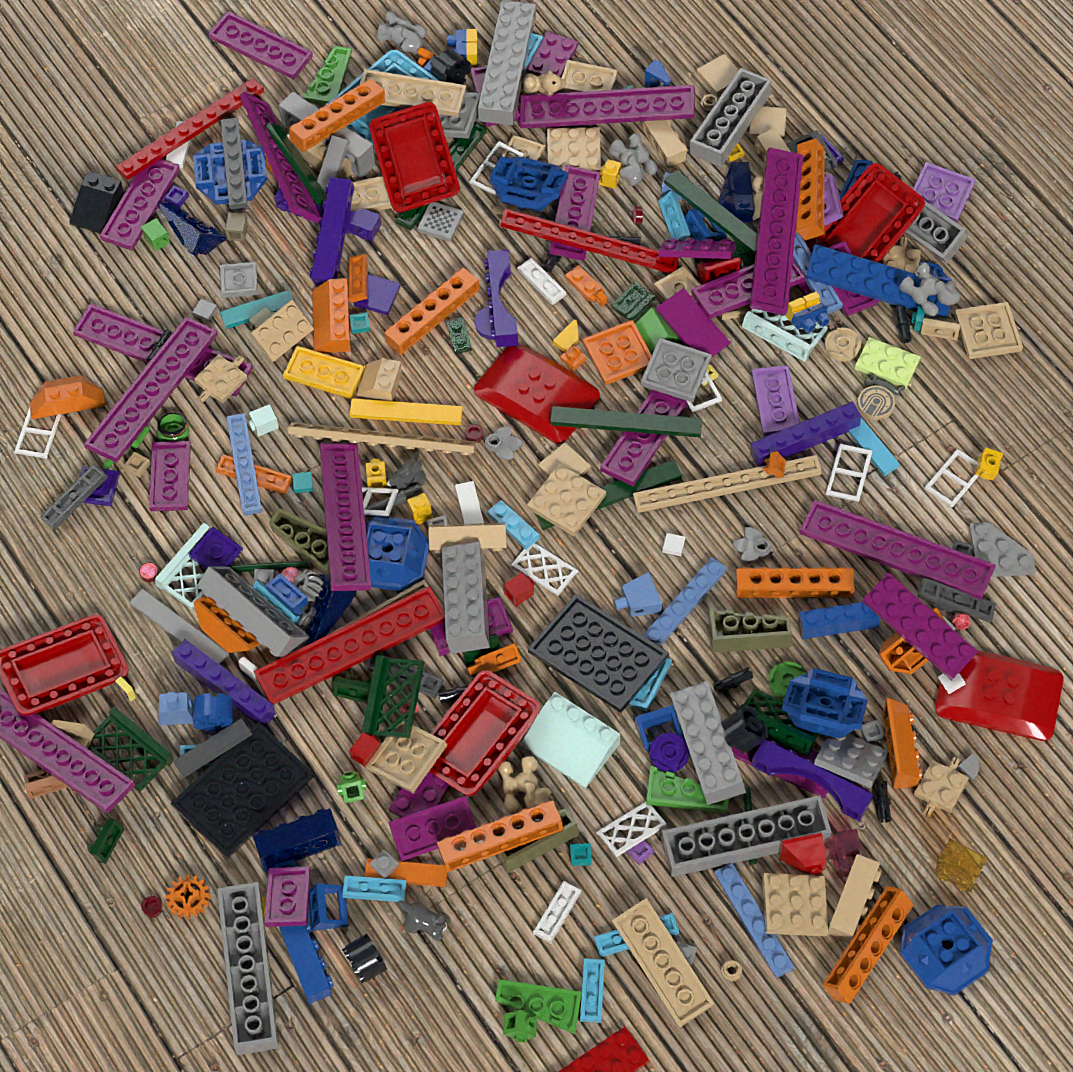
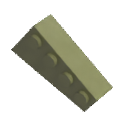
[269,508,330,579]
[709,607,792,653]
[495,808,579,873]

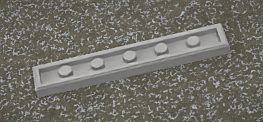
[129,589,230,665]

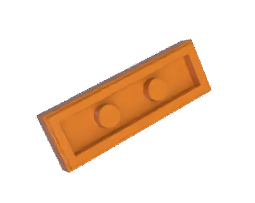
[349,254,368,303]

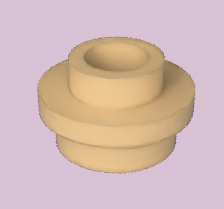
[701,94,718,111]
[721,960,742,981]

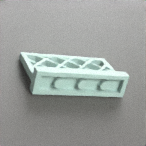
[742,309,828,362]
[155,523,210,610]

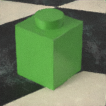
[141,218,170,251]

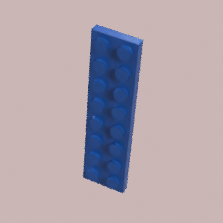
[805,244,950,318]

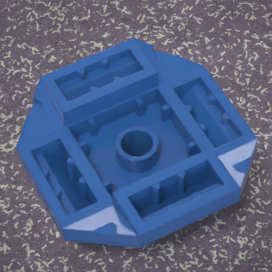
[193,140,267,205]
[490,156,569,213]
[365,516,429,591]
[782,668,868,739]
[900,905,993,996]

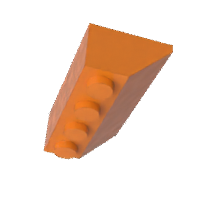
[313,278,351,353]
[882,698,922,789]

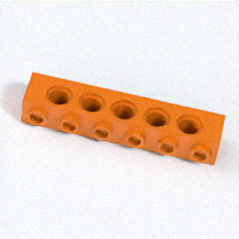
[289,79,385,152]
[796,138,825,240]
[384,267,479,356]
[736,567,855,598]
[437,800,563,873]
[822,886,914,1004]

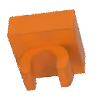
[417,47,435,69]
[560,345,586,371]
[763,451,786,478]

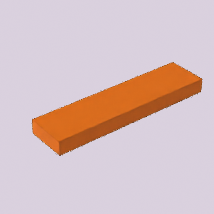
[215,454,293,494]
[364,858,448,888]

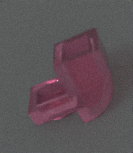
[827,829,861,878]

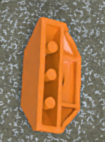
[30,375,105,419]
[194,596,261,653]
[878,608,947,675]

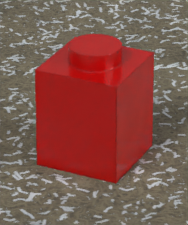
[503,572,535,607]
[349,732,380,768]

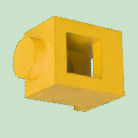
[599,159,621,189]
[975,447,1003,481]
[366,459,387,488]
[407,493,433,525]

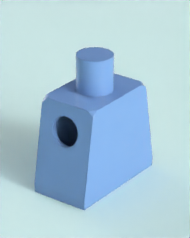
[613,573,662,617]
[158,692,194,725]

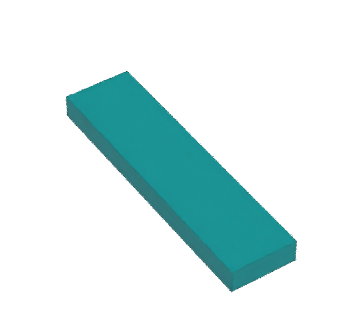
[220,290,293,329]

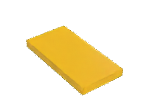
[283,346,365,399]

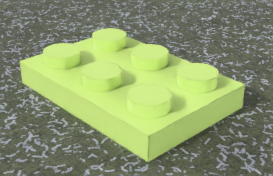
[855,337,921,389]

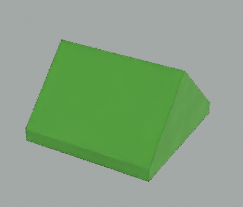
[635,308,682,354]

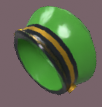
[157,413,190,442]

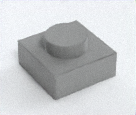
[253,569,275,585]
[370,850,399,879]
[677,941,697,967]

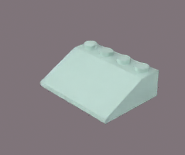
[520,692,620,789]

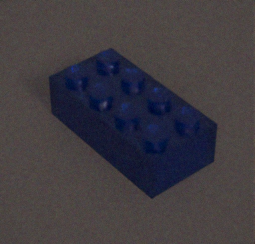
[252,808,342,872]

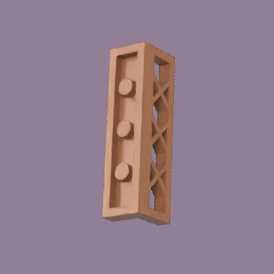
[23,752,102,799]

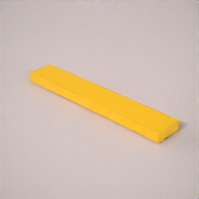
[349,399,463,426]

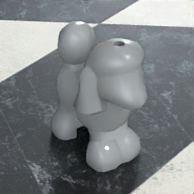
[377,11,427,55]
[609,133,657,186]
[899,262,961,316]

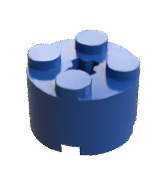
[193,693,233,735]

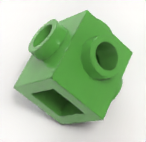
[337,771,367,803]
[503,1010,537,1042]

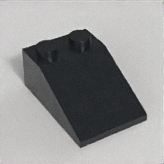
[69,171,124,234]

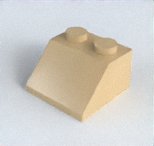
[357,358,402,401]

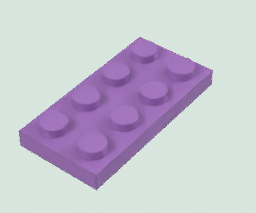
[752,365,800,436]

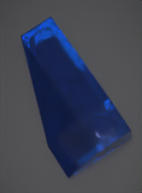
[718,162,754,222]
[158,202,227,256]
[304,574,357,647]

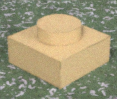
[123,452,151,477]

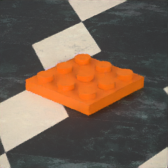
[582,320,652,385]

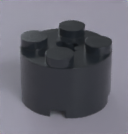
[431,48,471,85]
[721,706,768,754]
[342,933,388,983]

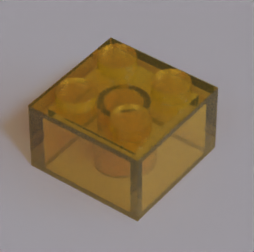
[934,839,987,893]

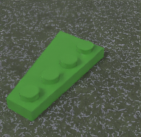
[302,46,352,105]
[646,766,729,814]
[495,979,582,1034]

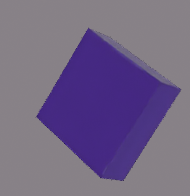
[164,185,189,208]

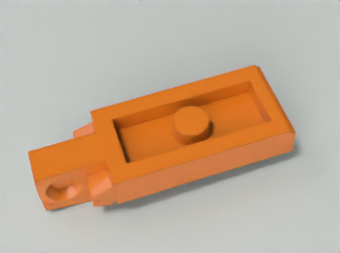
[565,265,607,307]
[466,643,522,676]

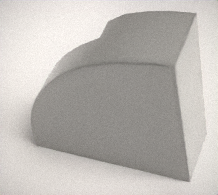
[958,753,979,782]

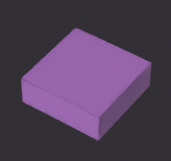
[626,840,654,865]

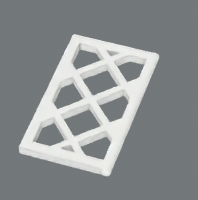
[511,543,578,596]
[596,802,667,857]

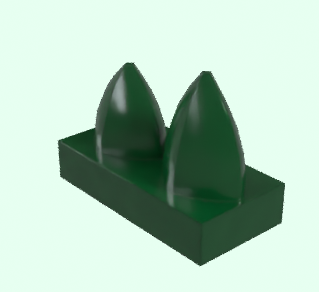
[461,634,503,666]
[333,672,371,703]
[87,818,124,864]

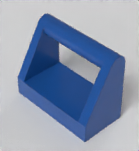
[645,59,671,88]
[684,209,727,242]
[266,573,308,616]
[635,705,683,751]
[309,884,349,930]

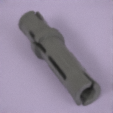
[367,483,423,518]

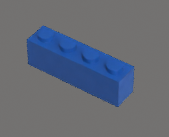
[798,602,881,639]
[279,921,334,1004]

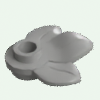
[485,426,523,460]
[733,527,771,562]

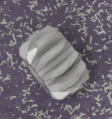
[292,569,323,603]

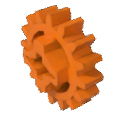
[165,874,211,920]

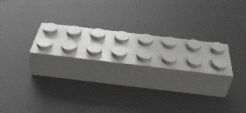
[478,0,536,125]
[661,795,832,877]
[217,882,279,1055]

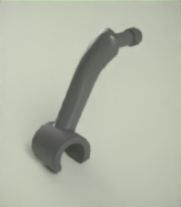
[864,374,905,396]
[296,605,316,628]

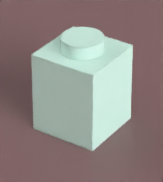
[248,404,279,437]

